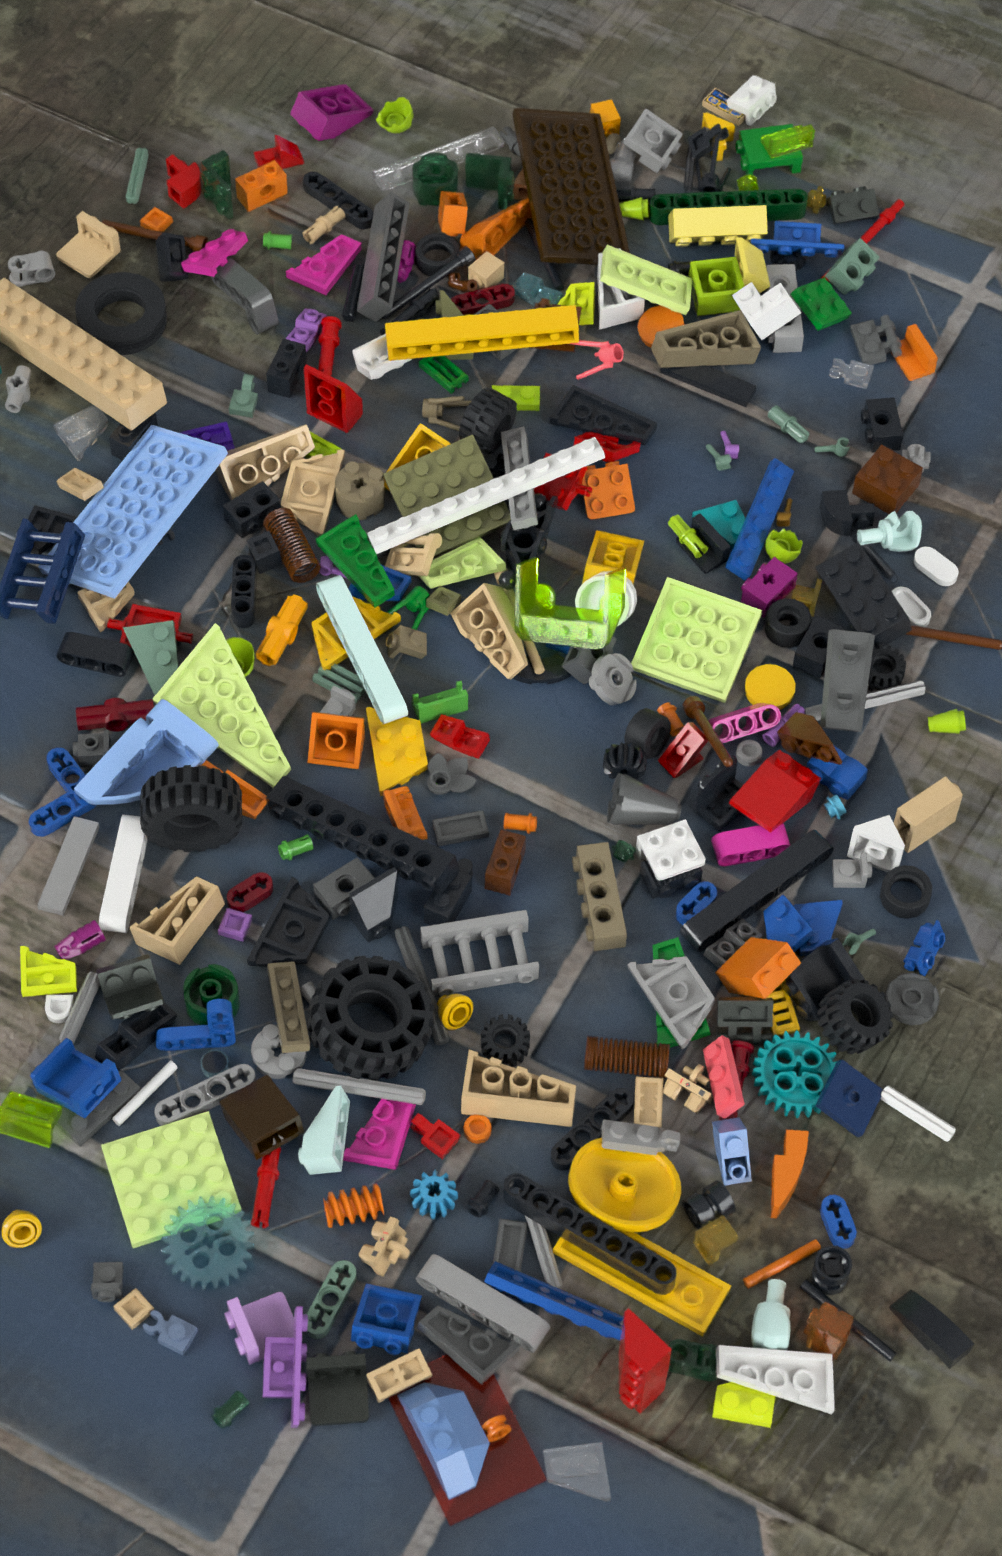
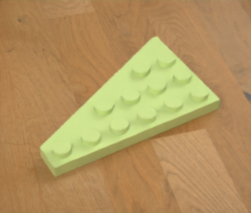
[153,623,291,788]

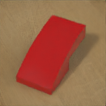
[430,714,490,759]

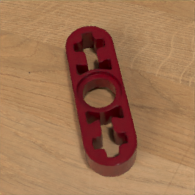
[451,284,515,316]

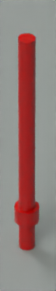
[820,199,905,282]

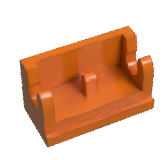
[383,786,428,840]

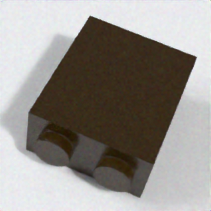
[219,1074,305,1160]

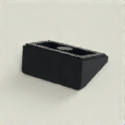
[156,232,189,282]

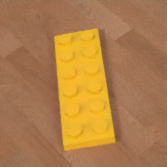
[553,1230,731,1337]

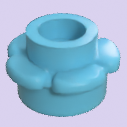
[824,795,847,819]

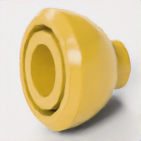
[437,993,473,1030]
[1,1210,42,1248]

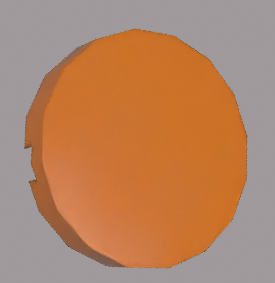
[638,305,685,348]

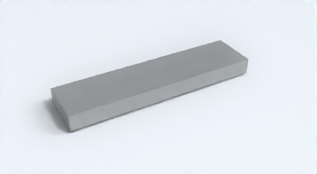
[37,816,100,916]

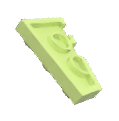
[418,537,506,589]

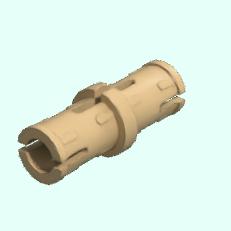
[303,206,345,244]

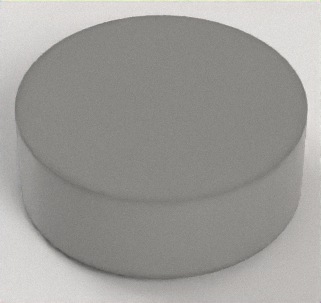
[736,740,762,766]

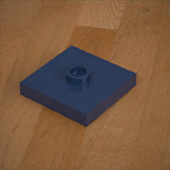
[815,1059,883,1137]

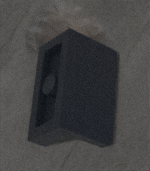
[676,513,730,574]

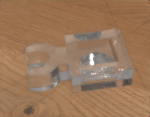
[829,358,874,389]

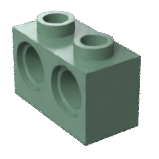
[825,238,880,295]

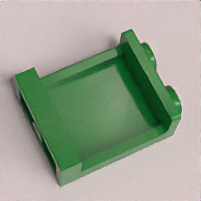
[735,124,803,179]

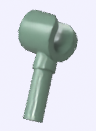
[815,437,850,457]
[706,444,732,470]
[842,929,876,955]

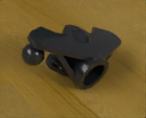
[499,493,558,595]

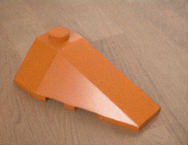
[460,198,532,260]

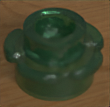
[611,840,636,863]

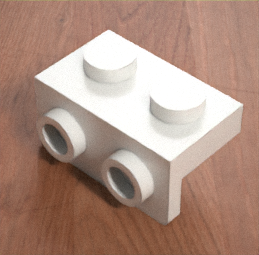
[727,75,777,126]
[352,334,412,380]

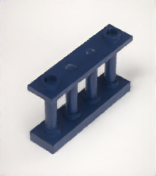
[0,518,85,624]

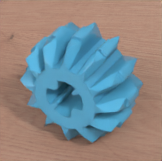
[410,1170,458,1220]

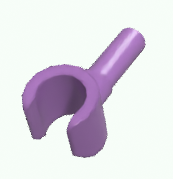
[720,431,739,459]
[319,556,347,579]

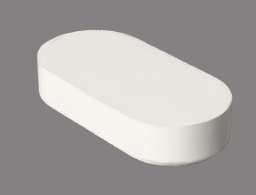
[913,547,958,586]
[892,587,931,627]

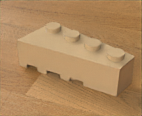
[461,1050,576,1127]

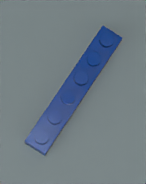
[725,458,794,581]
[484,1261,654,1341]

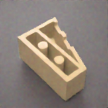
[129,876,225,965]

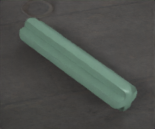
[126,147,149,204]

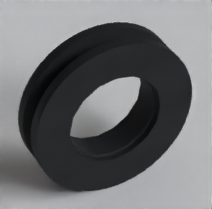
[75,272,167,355]

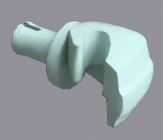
[857,511,922,552]
[751,1279,791,1350]

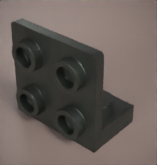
[96,954,164,1020]

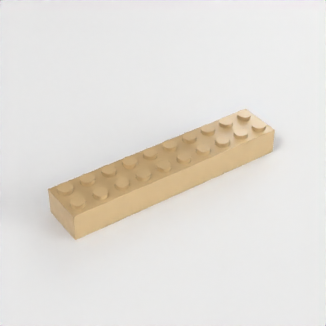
[0,278,167,431]

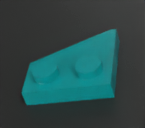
[692,500,745,549]

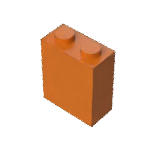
[715,937,801,999]

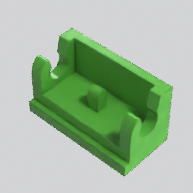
[411,680,468,724]

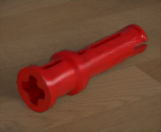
[318,316,342,376]

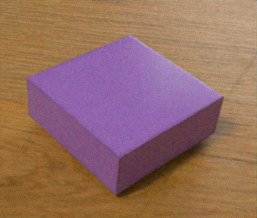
[218,908,253,942]

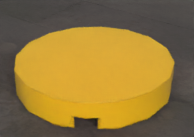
[745,664,796,711]

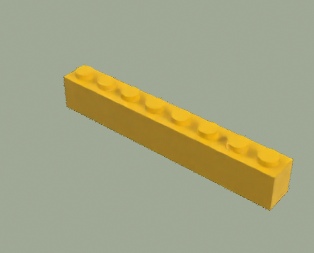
[385,305,579,361]

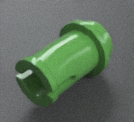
[263,231,292,250]
[278,834,314,861]

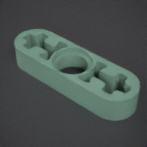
[306,1260,357,1339]

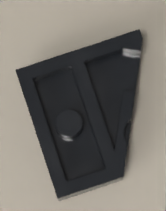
[28,505,77,554]

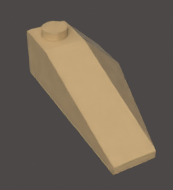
[215,424,315,500]
[450,583,528,680]

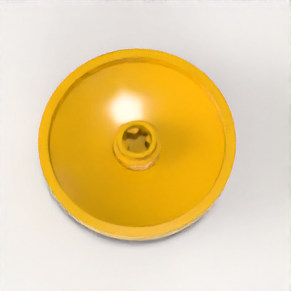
[568,1137,681,1232]

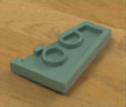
[123,620,179,695]

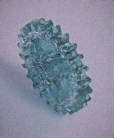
[161,1195,255,1290]

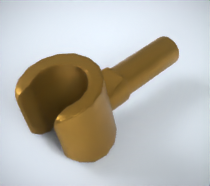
[776,498,792,527]

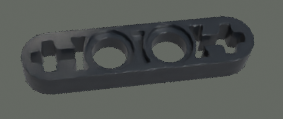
[303,172,374,230]
[550,1088,634,1171]

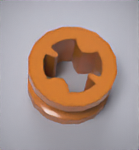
[481,1415,511,1442]

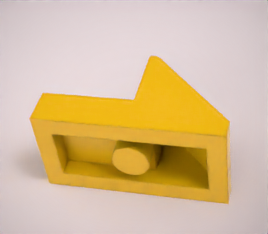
[702,113,735,161]

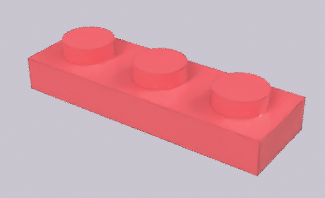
[702,1035,745,1119]

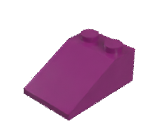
[290,84,374,141]

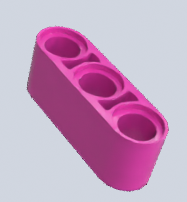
[708,703,781,743]
[711,824,791,866]

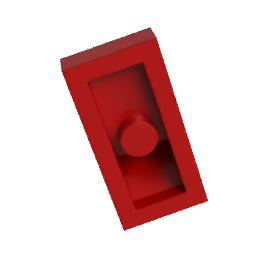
[254,135,304,169]
[658,722,708,778]

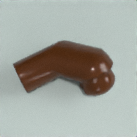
[447,273,478,293]

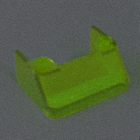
[515,558,626,650]

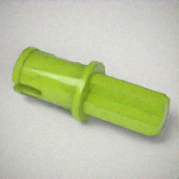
[668,515,708,558]

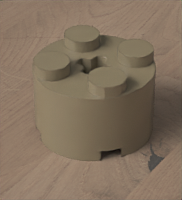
[335,461,385,520]

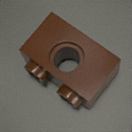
[485,829,526,896]

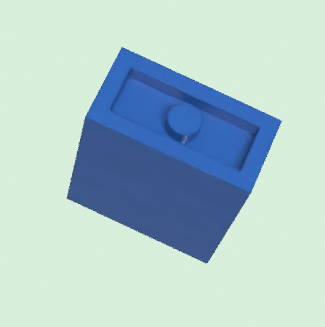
[30,1038,121,1119]

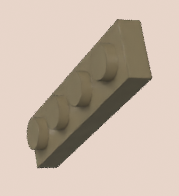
[267,961,310,1053]

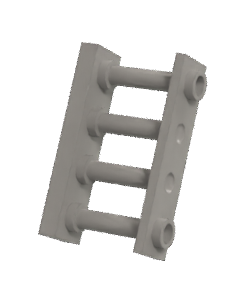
[420,910,539,996]

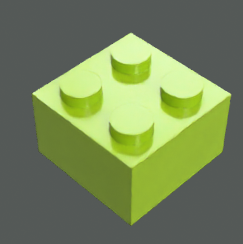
[689,257,744,316]

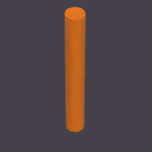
[743,1239,821,1289]

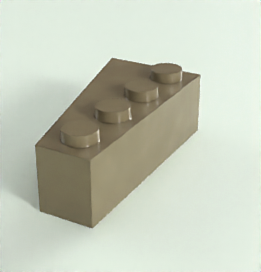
[651,310,761,368]

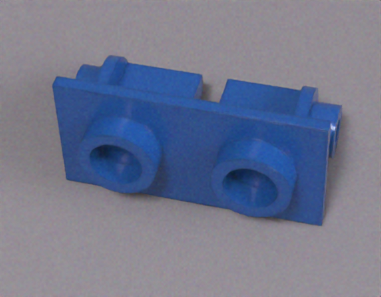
[903,920,945,976]

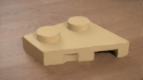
[77,581,135,632]

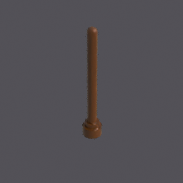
[102,220,208,252]
[906,625,1002,650]
[683,696,733,767]

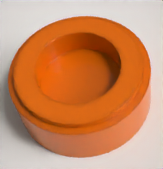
[464,1114,492,1144]

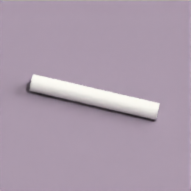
[112,1060,178,1126]

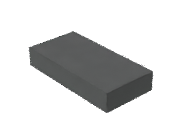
[432,810,489,847]
[493,1219,528,1272]

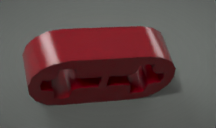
[227,872,273,912]

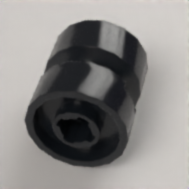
[682,1180,736,1232]
[811,1245,852,1295]

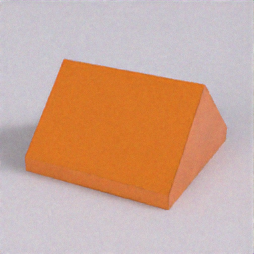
[307,712,365,769]

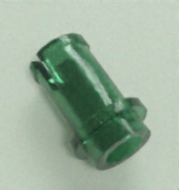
[211,1391,249,1429]

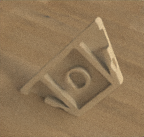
[281,449,345,536]

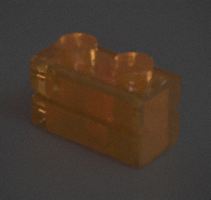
[803,1302,854,1361]

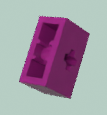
[741,557,798,618]

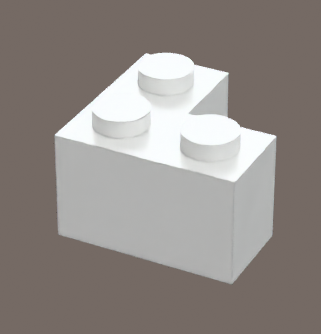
[732,282,801,340]

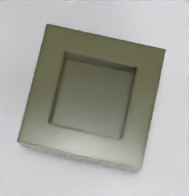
[426,586,461,616]

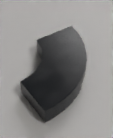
[513,653,571,684]

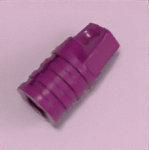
[397,240,416,283]
[54,920,106,960]

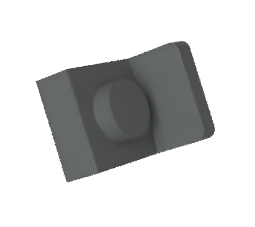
[91,1262,124,1302]

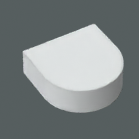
[45,995,74,1023]

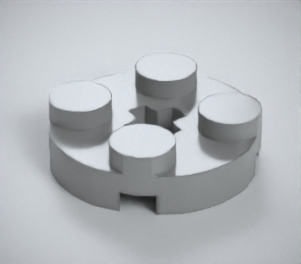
[589,653,636,706]
[251,1024,307,1079]

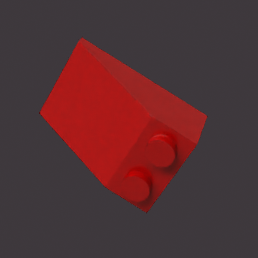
[304,364,363,433]
[729,750,821,833]

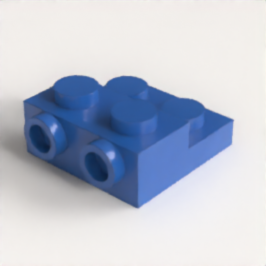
[351,1283,422,1355]

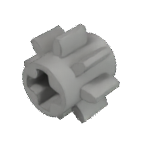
[902,444,931,472]

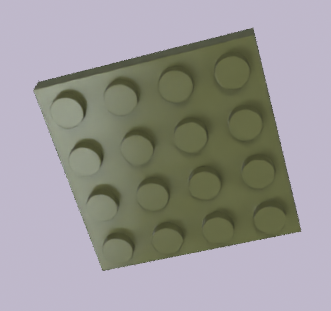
[383,434,511,558]

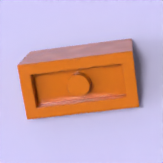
[891,324,938,381]

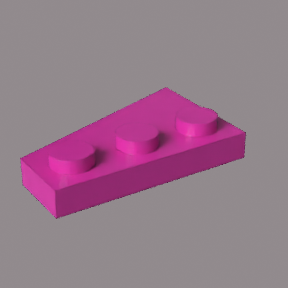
[181,229,248,277]
[286,234,362,295]
[343,1099,416,1170]

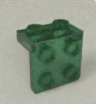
[200,149,233,220]
[465,153,514,209]

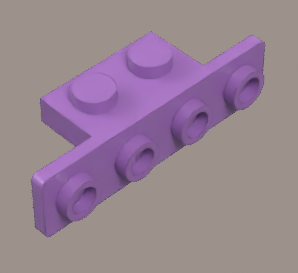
[262,1306,308,1428]

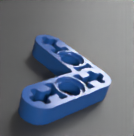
[29,748,97,837]
[155,999,236,1051]

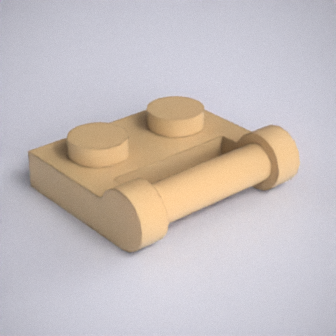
[385,533,442,576]

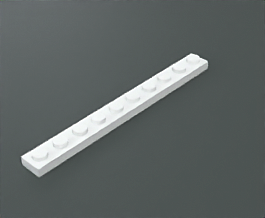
[367,437,605,554]

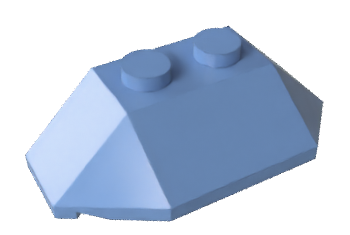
[398,1382,490,1500]

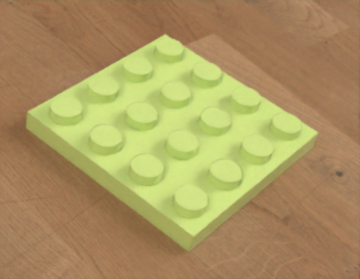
[631,577,762,703]
[101,1111,242,1248]

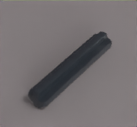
[342,263,365,322]

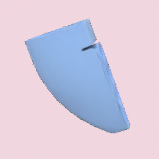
[74,699,219,805]

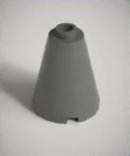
[607,773,682,825]

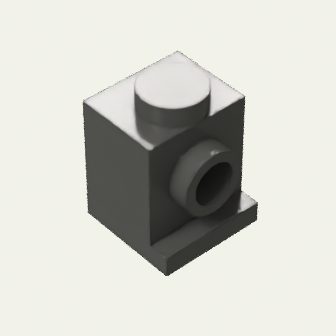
[73,730,111,767]

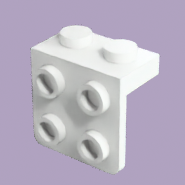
[635,819,706,880]

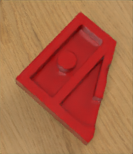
[573,432,641,463]

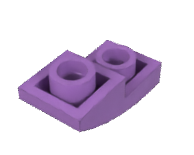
[286,308,327,353]

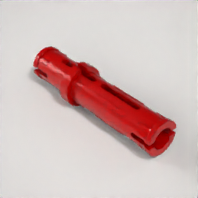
[250,1147,281,1228]

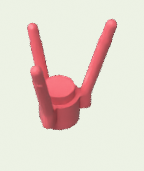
[570,340,624,380]

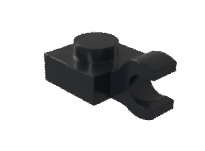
[687,124,729,160]

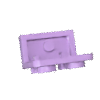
[224,1292,294,1365]

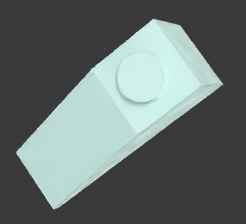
[298,1086,350,1175]

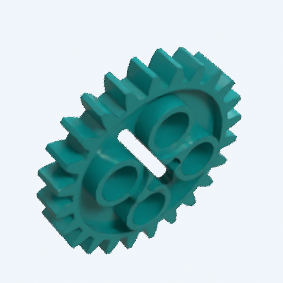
[752,1030,837,1118]

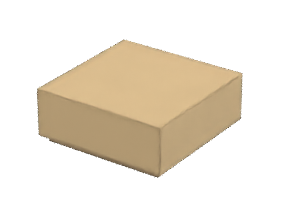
[113,1288,154,1330]

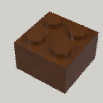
[852,445,923,514]

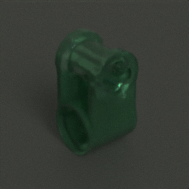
[668,1339,717,1381]

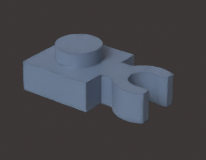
[143,1310,198,1356]

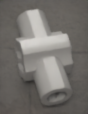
[5,366,31,413]

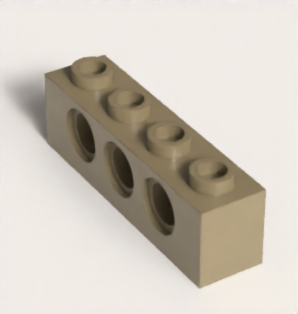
[572,842,627,951]

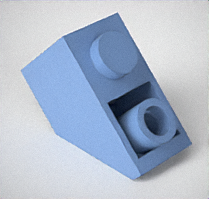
[712,1117,752,1186]

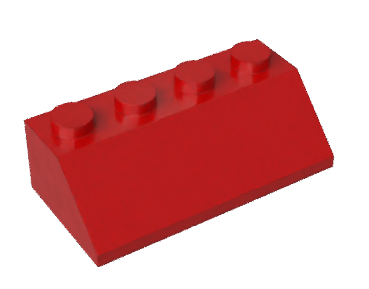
[619,1308,672,1413]

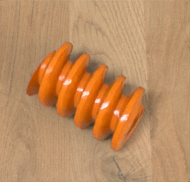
[323,1183,384,1228]

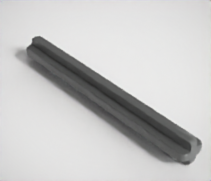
[395,926,449,1046]

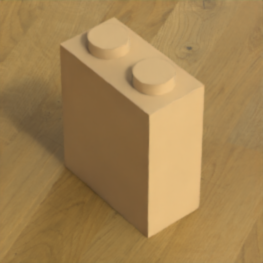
[894,776,963,853]

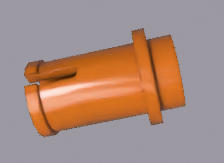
[657,702,684,737]
[504,813,537,834]

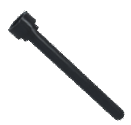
[381,246,476,319]

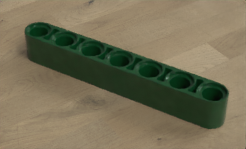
[649,189,808,225]

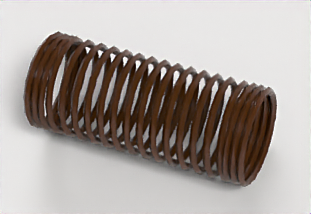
[263,508,321,583]
[584,1035,670,1078]

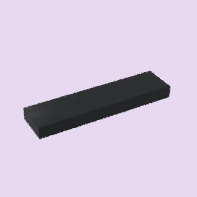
[660,365,757,407]

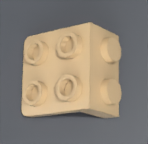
[56,211,121,278]

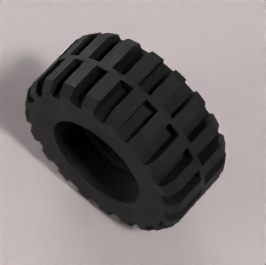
[140,765,242,852]

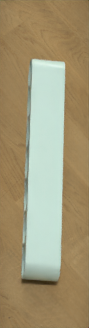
[316,575,408,724]

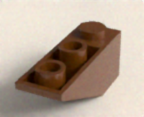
[777,712,842,765]

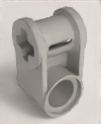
[8,251,55,287]

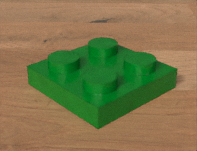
[790,277,852,331]

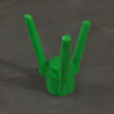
[387,586,430,630]

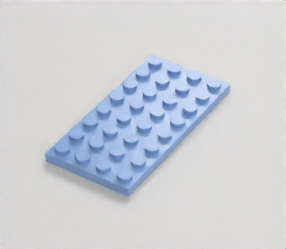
[38,425,228,599]

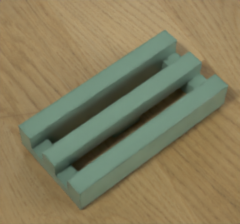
[312,659,365,704]

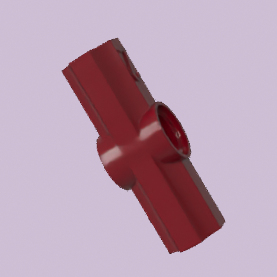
[76,698,154,732]

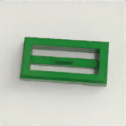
[419,356,469,394]

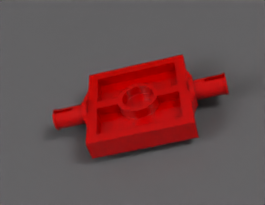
[534,453,592,511]
[107,604,193,649]

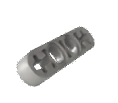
[154,1064,256,1126]

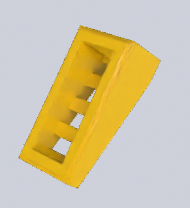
[768,983,800,1037]

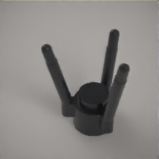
[695,137,731,192]

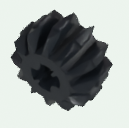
[603,742,647,780]

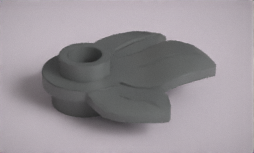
[427,753,476,795]

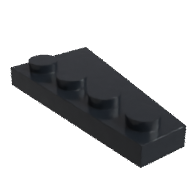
[549,385,657,445]

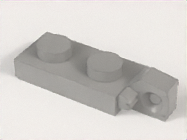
[601,1119,680,1155]

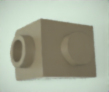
[386,625,427,659]

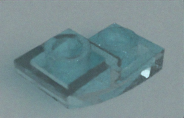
[511,272,563,307]

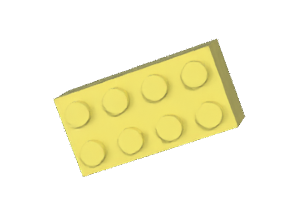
[668,205,767,247]

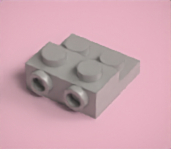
[623,108,683,173]

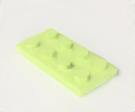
[600,245,692,315]

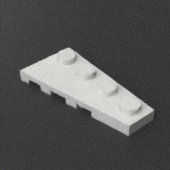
[716,1345,835,1414]

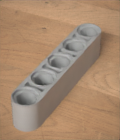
[416,1254,550,1352]

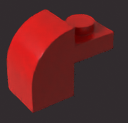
[166,154,202,209]

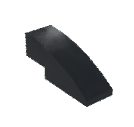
[95,1003,177,1071]
[889,1289,974,1369]

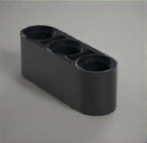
[231,554,257,628]
[56,632,134,677]

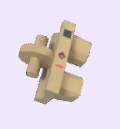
[663,1064,713,1114]
[359,1217,410,1277]

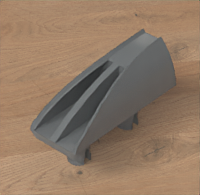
[820,629,875,732]

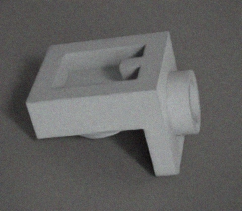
[320,686,356,716]
[832,853,872,888]

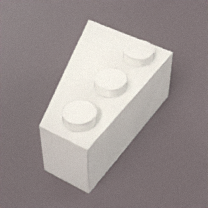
[597,248,645,329]

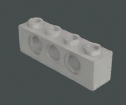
[764,264,804,353]

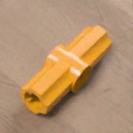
[256,594,308,666]

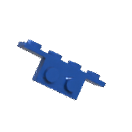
[750,221,844,258]

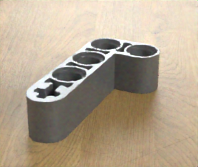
[210,258,279,335]

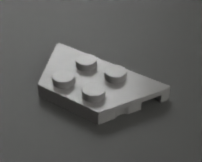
[627,956,716,1049]

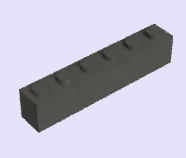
[357,192,410,322]

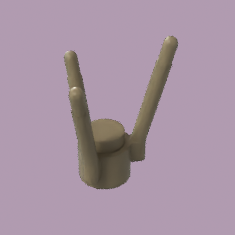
[422,396,471,431]

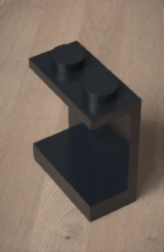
[782,938,865,1022]

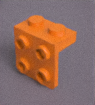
[582,461,635,520]

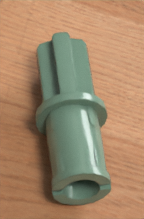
[768,405,810,443]

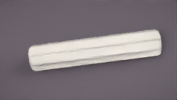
[880,1086,956,1141]

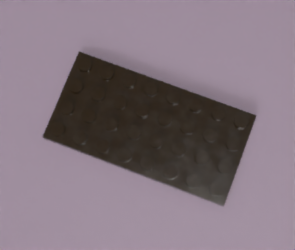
[512,108,630,265]

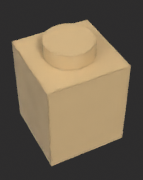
[468,251,504,289]

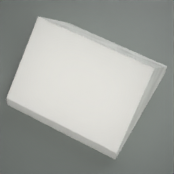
[847,815,905,872]

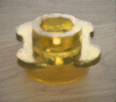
[807,186,826,214]

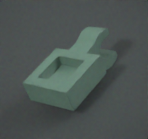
[229,374,258,418]

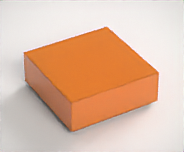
[140,207,173,232]

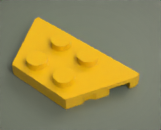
[311,596,401,671]
[366,707,428,797]

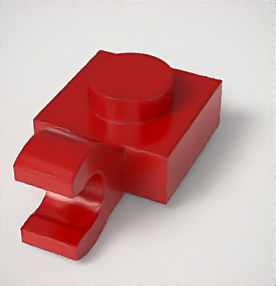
[410,1113,460,1160]

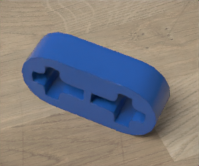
[676,881,717,925]
[820,1195,857,1249]

